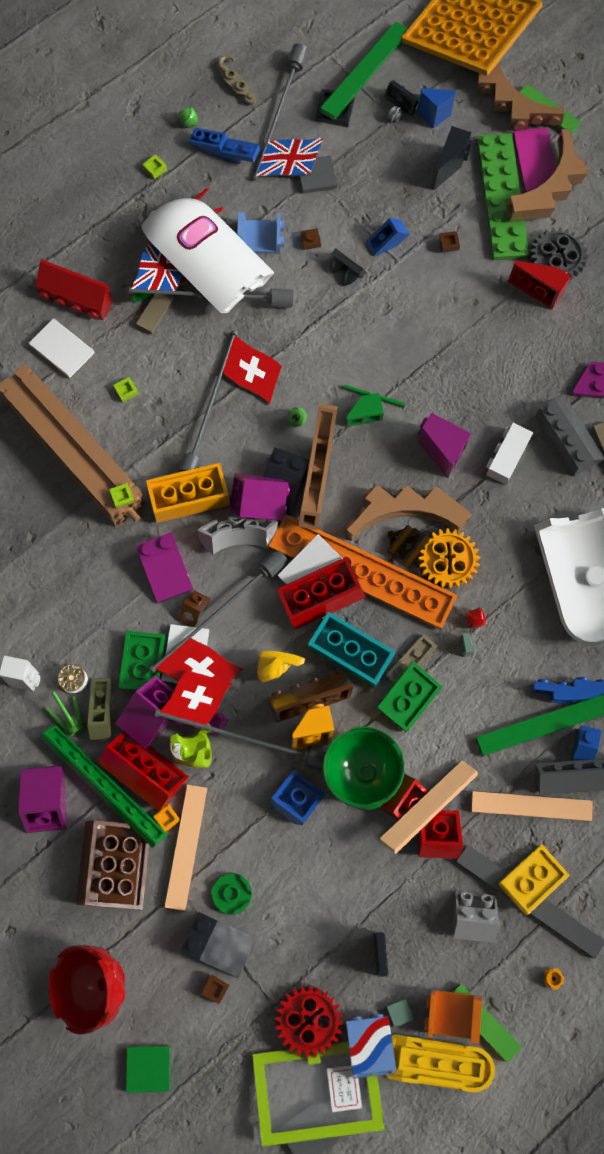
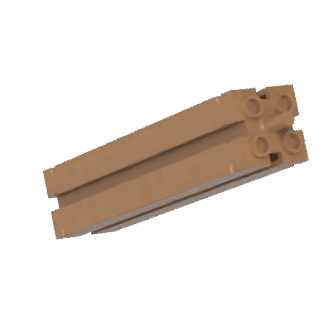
[0,364,145,527]

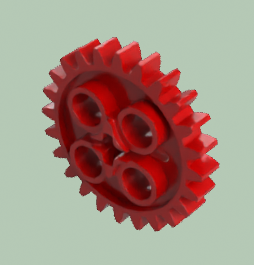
[275,985,343,1058]

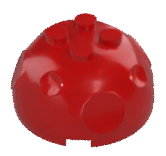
[48,945,125,1035]

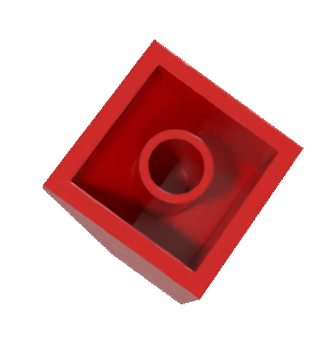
[380,774,429,821]
[417,810,463,859]

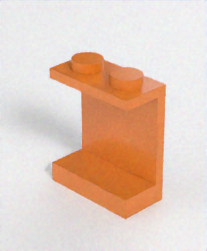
[424,990,482,1044]

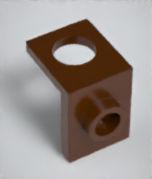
[178,590,211,627]

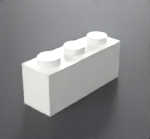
[486,423,533,485]
[0,656,40,692]

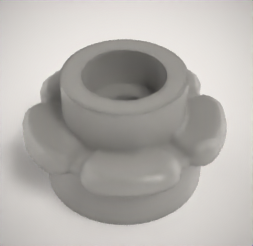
[387,106,402,123]

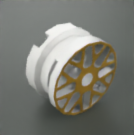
[58,664,88,694]

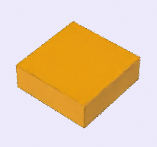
[152,804,181,832]

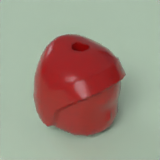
[466,607,486,629]

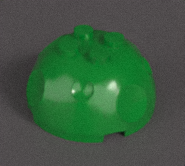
[323,726,405,810]

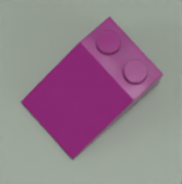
[135,532,193,603]

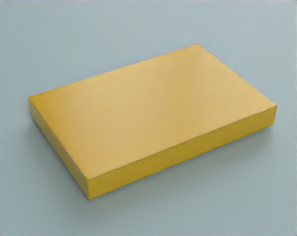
[498,844,570,916]

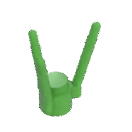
[45,691,85,736]

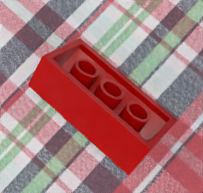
[35,259,112,320]
[277,557,366,630]
[98,732,189,812]

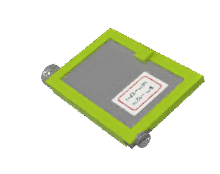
[253,1042,388,1148]

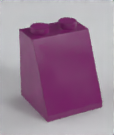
[418,412,471,478]
[229,473,290,520]
[115,676,174,749]
[19,766,67,833]

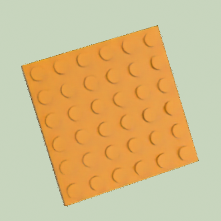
[401,0,542,76]

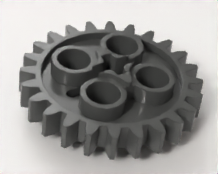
[529,227,588,280]

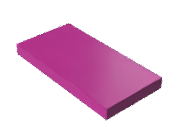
[513,128,556,193]

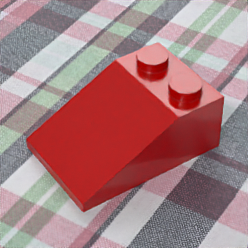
[507,261,571,309]

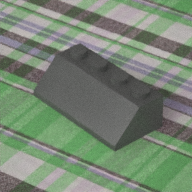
[535,399,604,476]

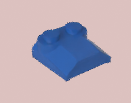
[270,769,326,826]

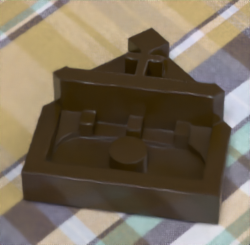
[388,525,430,568]

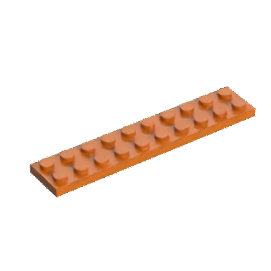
[269,514,458,630]

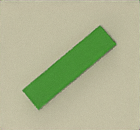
[520,84,581,136]
[453,984,522,1063]

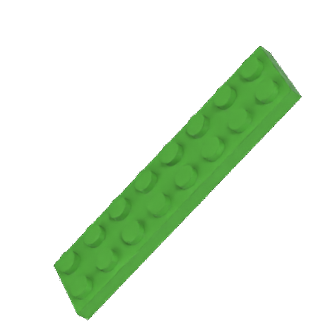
[477,133,529,261]

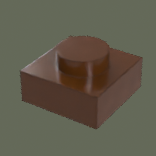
[300,228,321,250]
[439,231,460,252]
[201,974,229,1004]

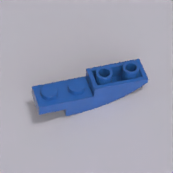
[188,128,260,164]
[531,677,604,704]

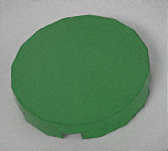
[211,873,252,915]

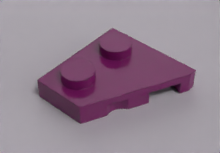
[572,361,604,399]

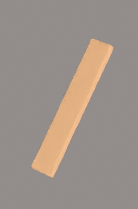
[380,760,478,854]
[165,785,207,911]
[471,791,593,822]

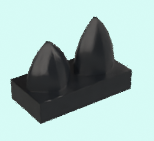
[384,80,420,115]
[330,248,366,286]

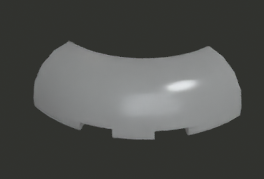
[197,515,278,555]

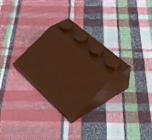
[268,672,353,723]
[76,820,149,910]

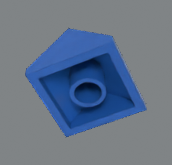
[417,88,456,129]

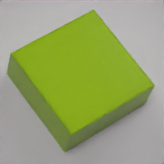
[142,154,167,179]
[113,377,139,403]
[109,483,135,509]

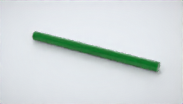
[344,385,406,407]

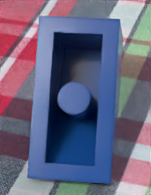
[366,218,410,256]
[571,725,602,761]

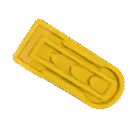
[387,1034,495,1092]

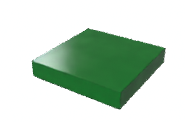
[126,1045,170,1093]

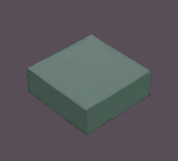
[460,633,473,657]
[386,998,414,1027]

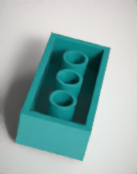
[307,612,396,689]

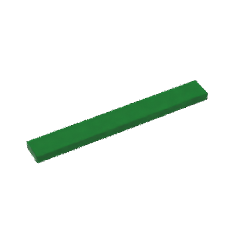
[320,21,409,120]
[476,694,604,757]
[40,725,168,848]

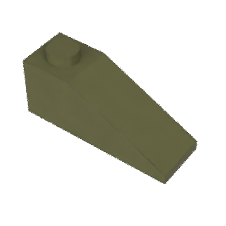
[87,678,112,740]

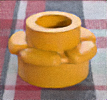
[543,968,564,990]

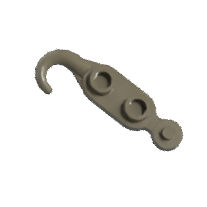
[217,55,257,105]

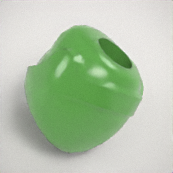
[178,108,198,127]
[287,407,307,427]

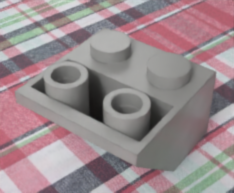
[453,891,499,943]

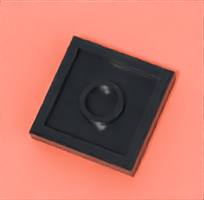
[315,89,355,127]
[373,932,389,977]

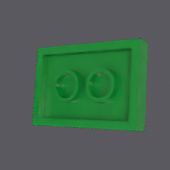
[118,631,166,691]
[376,661,443,732]

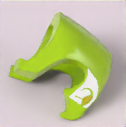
[169,724,212,768]

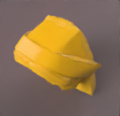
[257,651,305,682]

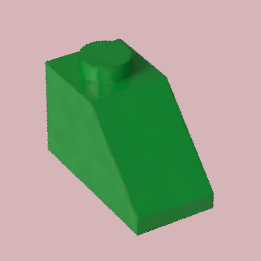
[346,393,384,427]

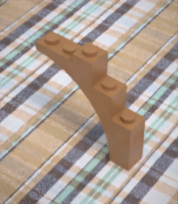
[478,62,564,130]
[506,129,588,221]
[299,404,338,530]
[346,485,472,540]

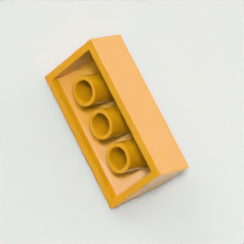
[146,463,230,523]
[291,704,334,750]

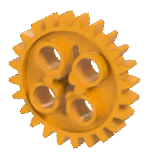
[418,528,480,590]

